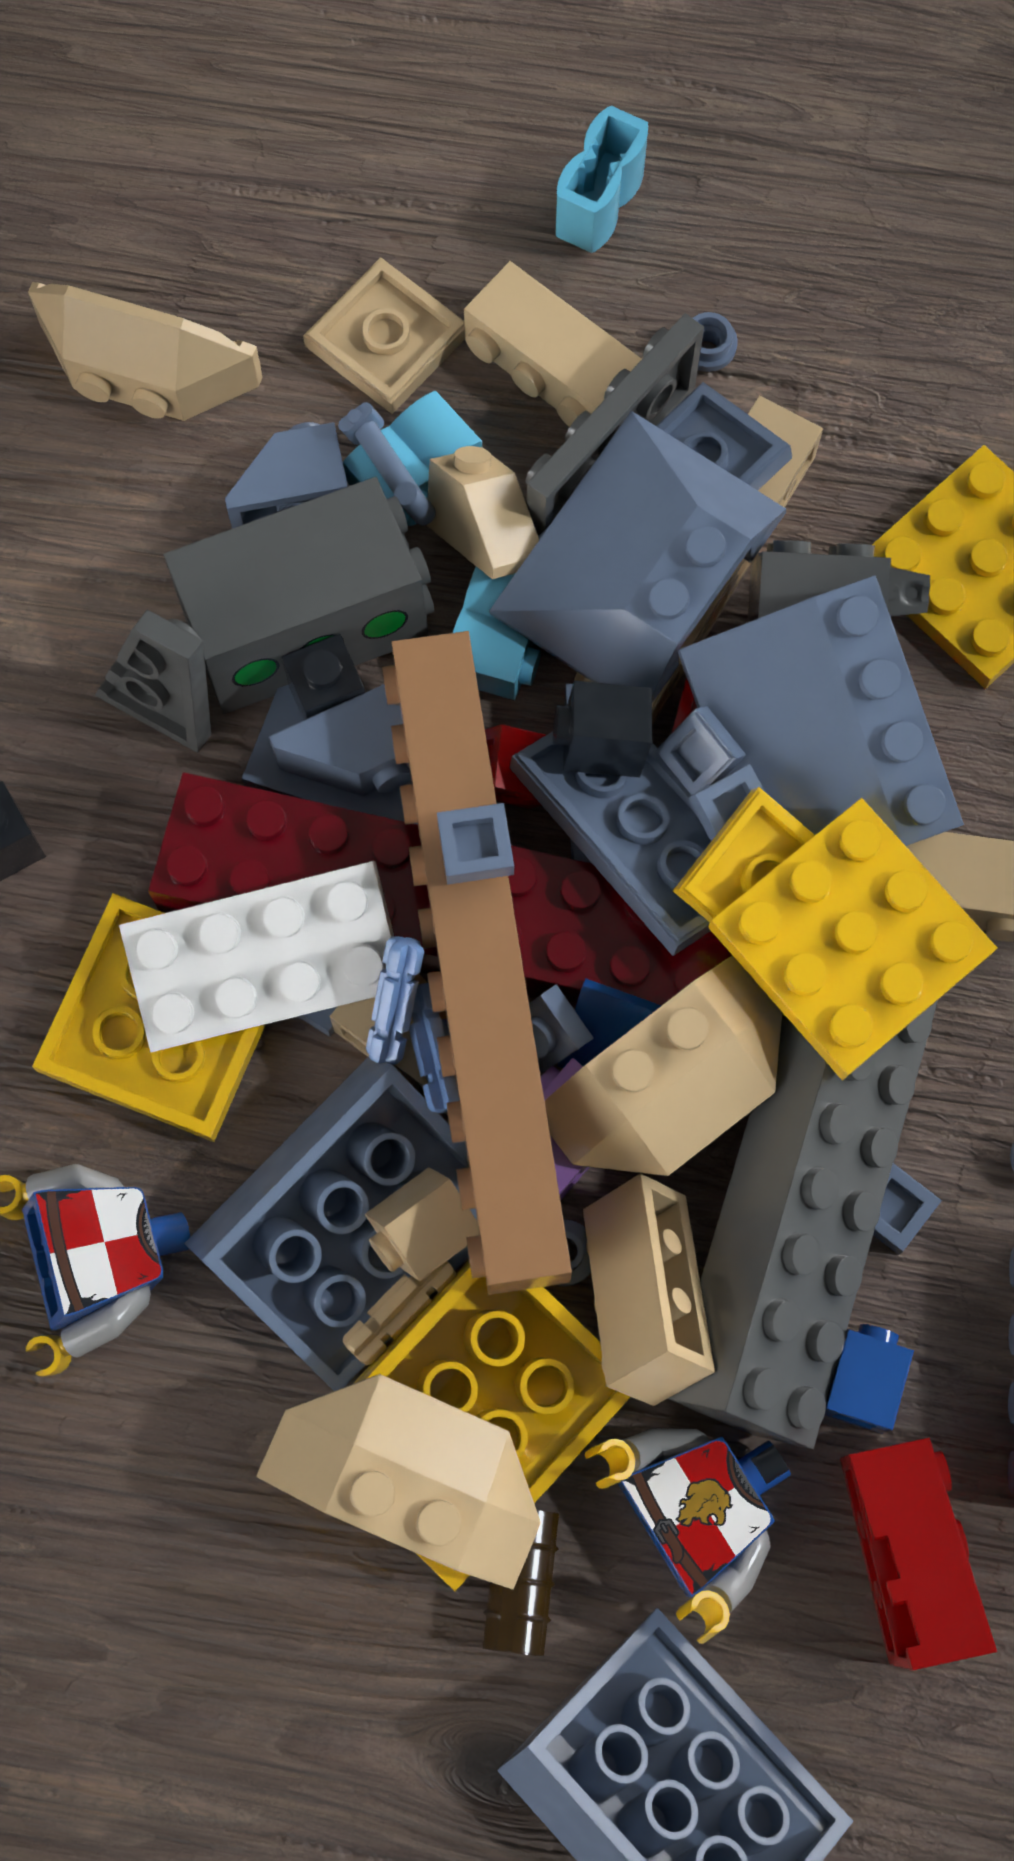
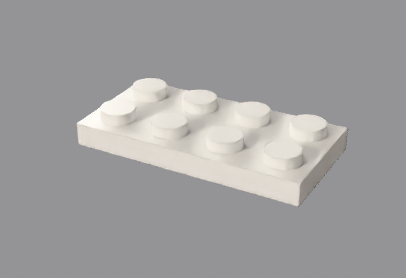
[119,861,394,1052]

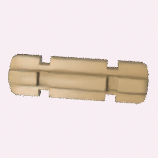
[343,1261,456,1366]

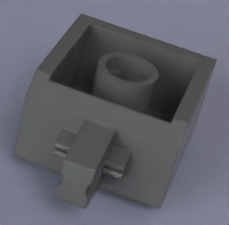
[747,540,930,623]

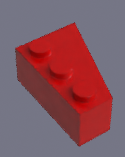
[840,1437,998,1670]

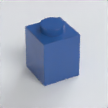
[825,1324,914,1434]

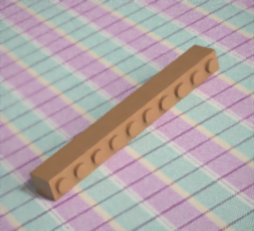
[382,631,572,1295]

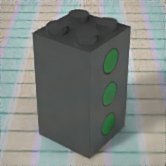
[163,476,435,715]

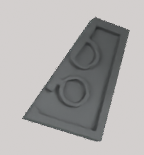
[95,609,211,753]

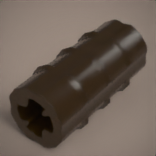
[482,1510,559,1656]

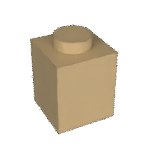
[365,1167,479,1281]

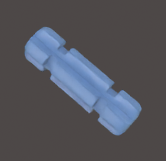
[366,936,424,1065]
[409,983,459,1113]

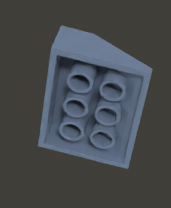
[677,575,964,846]
[184,1056,477,1391]
[497,1608,853,1861]

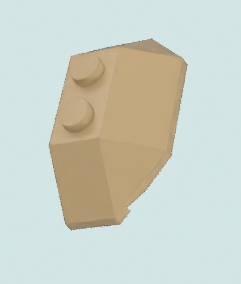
[28,282,263,421]
[545,955,782,1176]
[256,1374,541,1589]

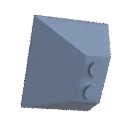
[489,411,786,703]

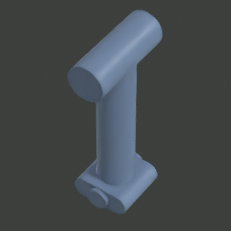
[338,402,436,525]

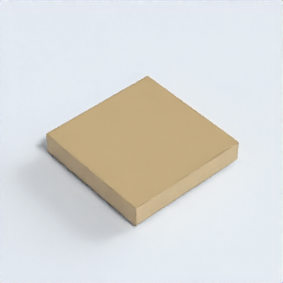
[303,257,465,414]

